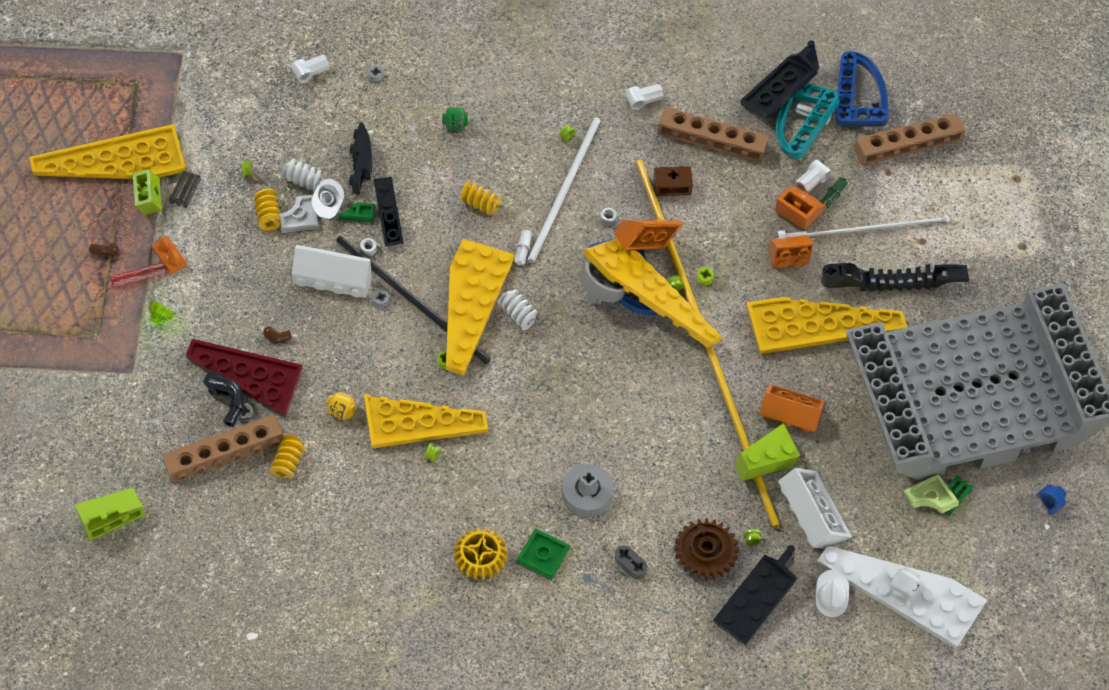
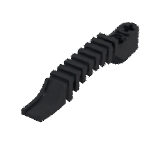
[821,263,969,292]

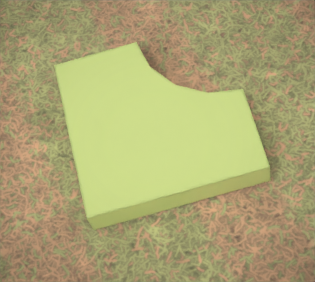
[904,474,959,514]

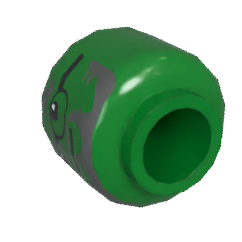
[442,107,468,131]

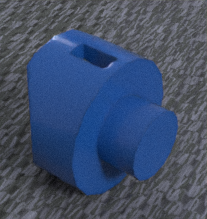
[1036,484,1067,515]

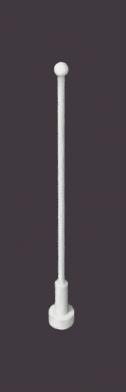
[776,215,950,239]

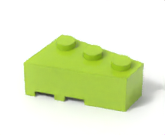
[734,423,800,481]
[74,488,145,541]

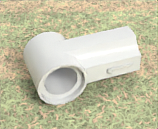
[291,55,330,83]
[625,84,664,111]
[795,160,832,193]

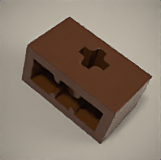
[653,166,693,196]

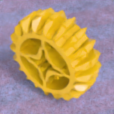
[453,527,508,581]

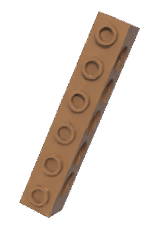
[657,107,769,163]
[854,113,965,166]
[162,414,283,483]

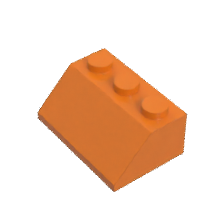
[614,220,684,250]
[759,384,825,432]

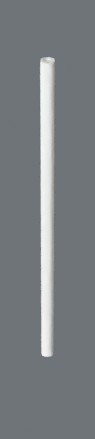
[527,118,600,263]

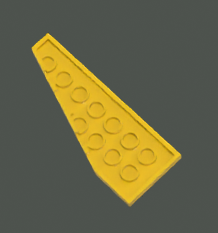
[29,124,187,179]
[583,238,723,348]
[446,239,515,376]
[746,297,908,355]

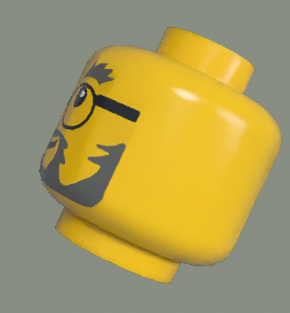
[326,392,356,421]

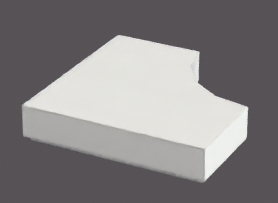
[279,195,319,233]

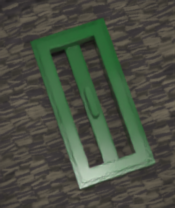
[944,475,974,516]

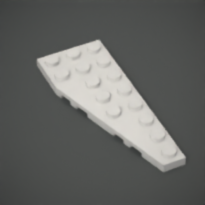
[816,546,987,649]

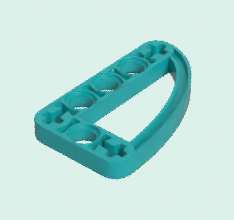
[776,83,839,159]

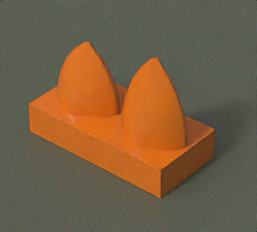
[151,236,187,274]

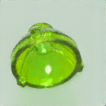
[149,299,176,325]

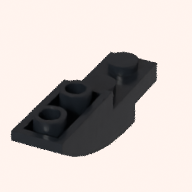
[349,122,373,194]
[374,177,404,247]

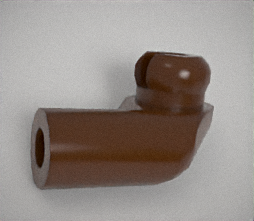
[89,243,119,257]
[263,326,292,344]

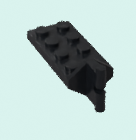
[740,40,820,120]
[713,545,797,646]

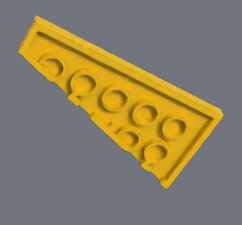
[364,394,488,448]

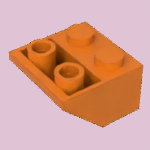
[775,186,826,231]
[768,235,813,268]

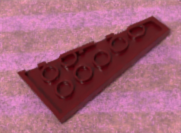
[186,339,303,418]

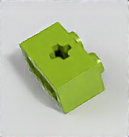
[133,169,162,216]

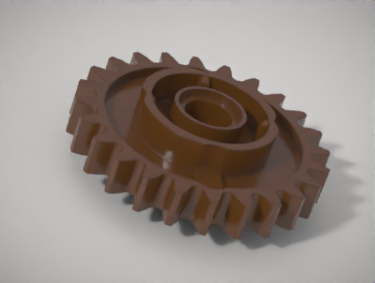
[674,518,739,581]

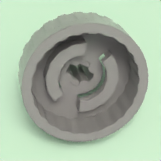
[579,260,626,304]
[562,464,614,517]

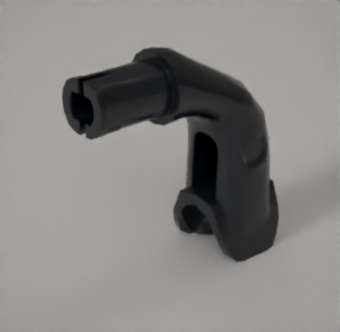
[203,372,244,427]

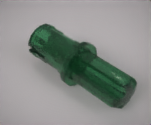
[819,177,848,209]

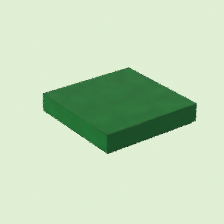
[516,528,571,581]

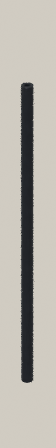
[336,236,491,364]

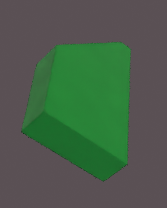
[339,202,376,223]

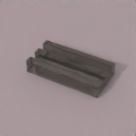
[169,171,201,208]

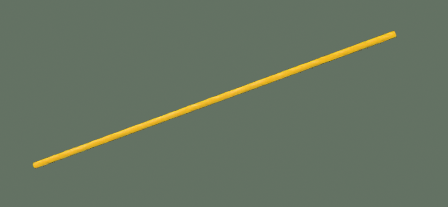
[636,159,780,528]

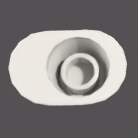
[311,179,344,219]
[816,570,849,617]

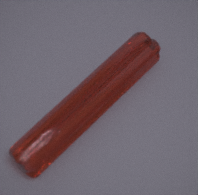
[110,263,167,286]

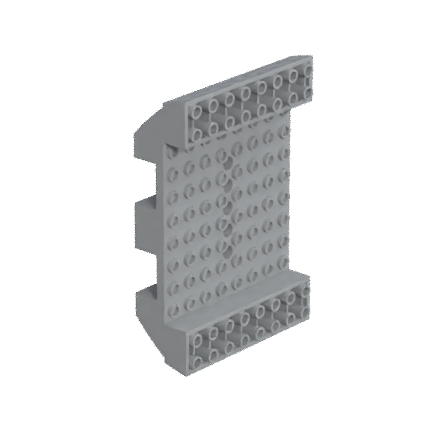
[846,283,1109,481]

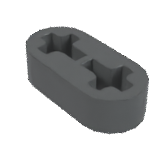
[614,545,648,579]

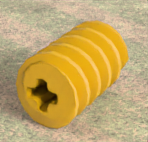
[460,180,503,215]
[254,189,281,231]
[269,434,306,478]

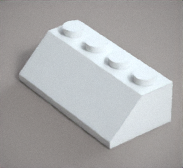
[292,245,372,298]
[778,468,852,549]

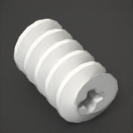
[281,158,322,192]
[498,289,538,330]

